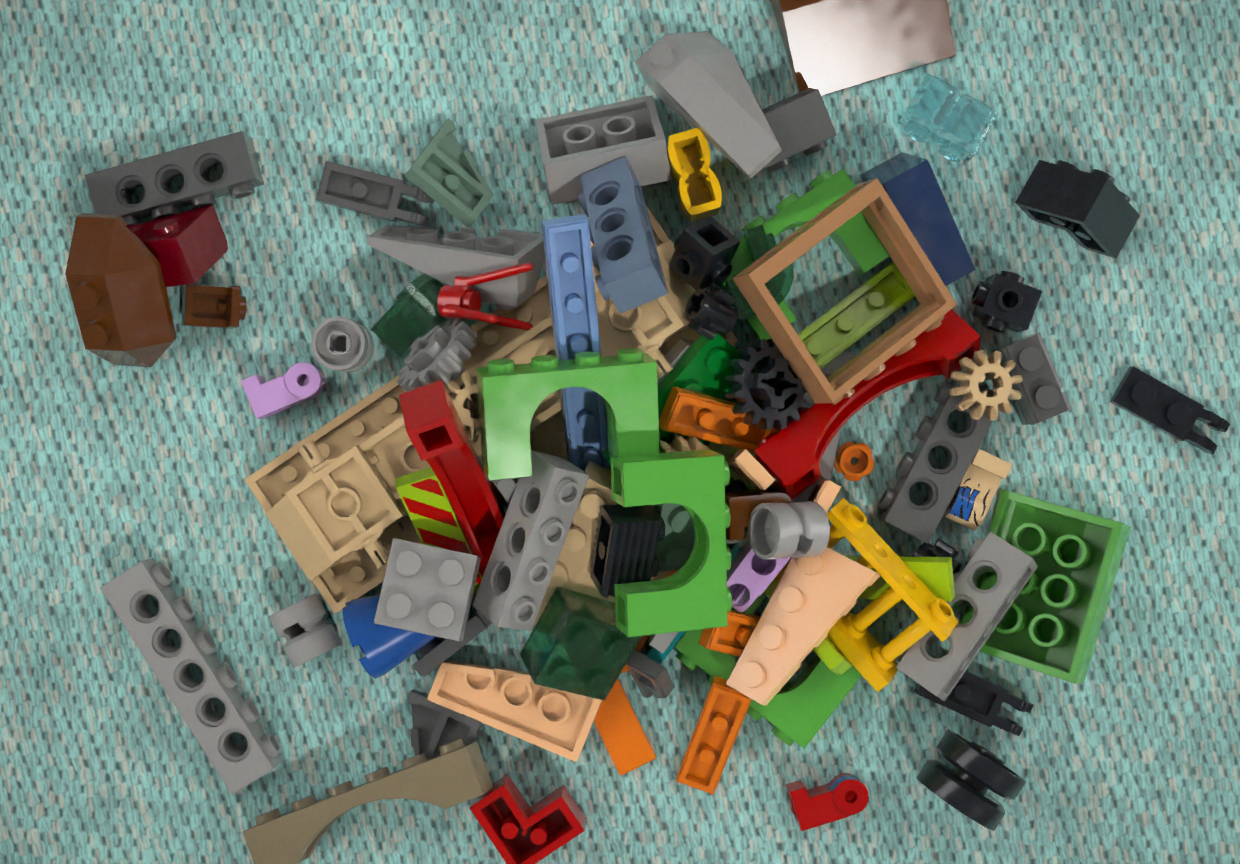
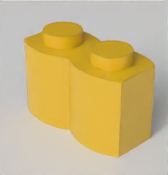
[667,128,722,223]

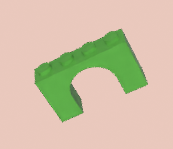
[719,169,890,340]
[476,348,660,480]
[611,449,732,637]
[675,592,862,749]

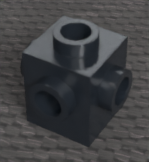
[669,216,740,290]
[971,271,1042,333]

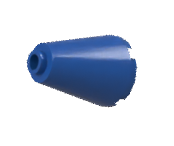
[342,594,436,679]

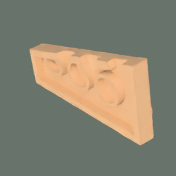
[726,547,880,706]
[427,660,608,762]

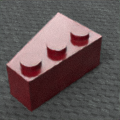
[126,204,228,288]

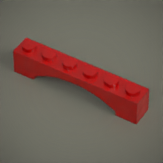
[754,309,981,500]
[399,380,505,578]

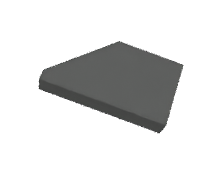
[625,648,675,698]

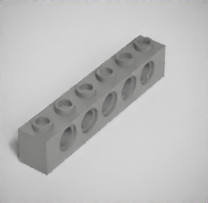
[100,558,282,795]

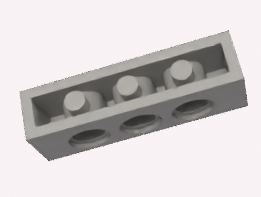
[473,450,589,631]
[896,532,1038,702]

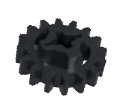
[724,339,810,430]

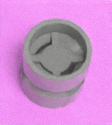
[311,316,374,373]
[748,501,830,560]
[268,593,342,668]

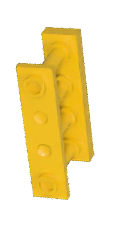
[775,497,959,692]

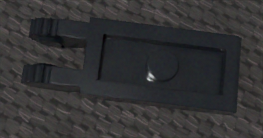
[1110,366,1230,455]
[914,655,1034,736]

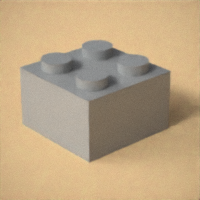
[374,538,481,641]

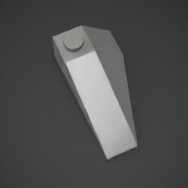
[635,31,782,179]
[367,225,545,309]

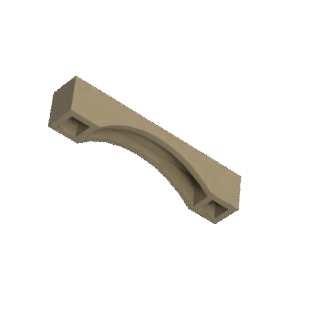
[243,738,494,864]

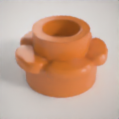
[834,442,874,481]

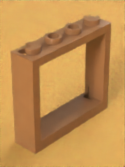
[732,178,957,405]

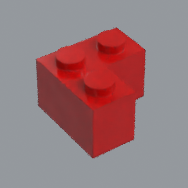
[469,774,586,864]

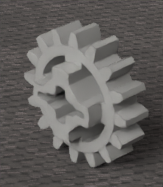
[397,319,477,392]

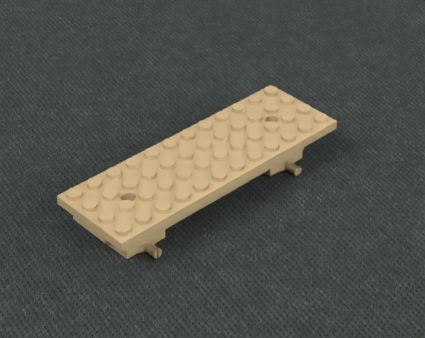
[244,207,738,614]

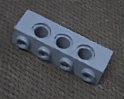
[578,156,668,314]

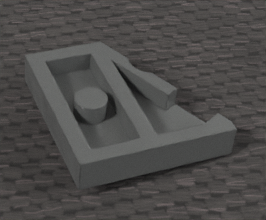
[408,689,483,759]

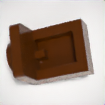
[182,284,246,329]

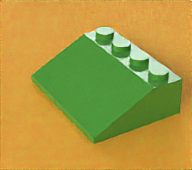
[961,489,1131,684]

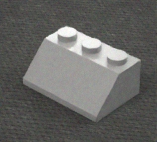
[535,95,672,205]

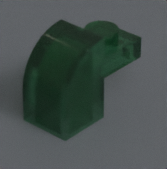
[725,225,794,324]
[370,273,447,358]

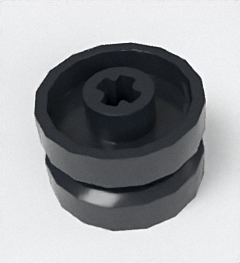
[916,729,1026,831]

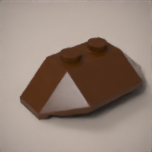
[65,213,177,367]

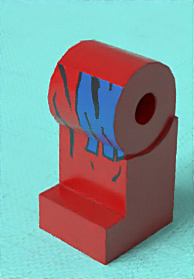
[785,773,869,831]

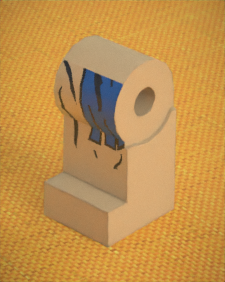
[943,449,1013,530]

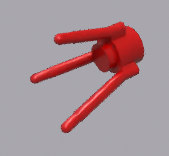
[438,263,534,331]

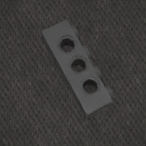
[85,131,264,227]
[877,379,999,544]

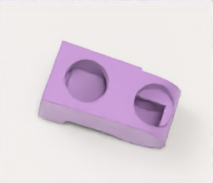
[241,362,326,419]
[727,540,791,613]

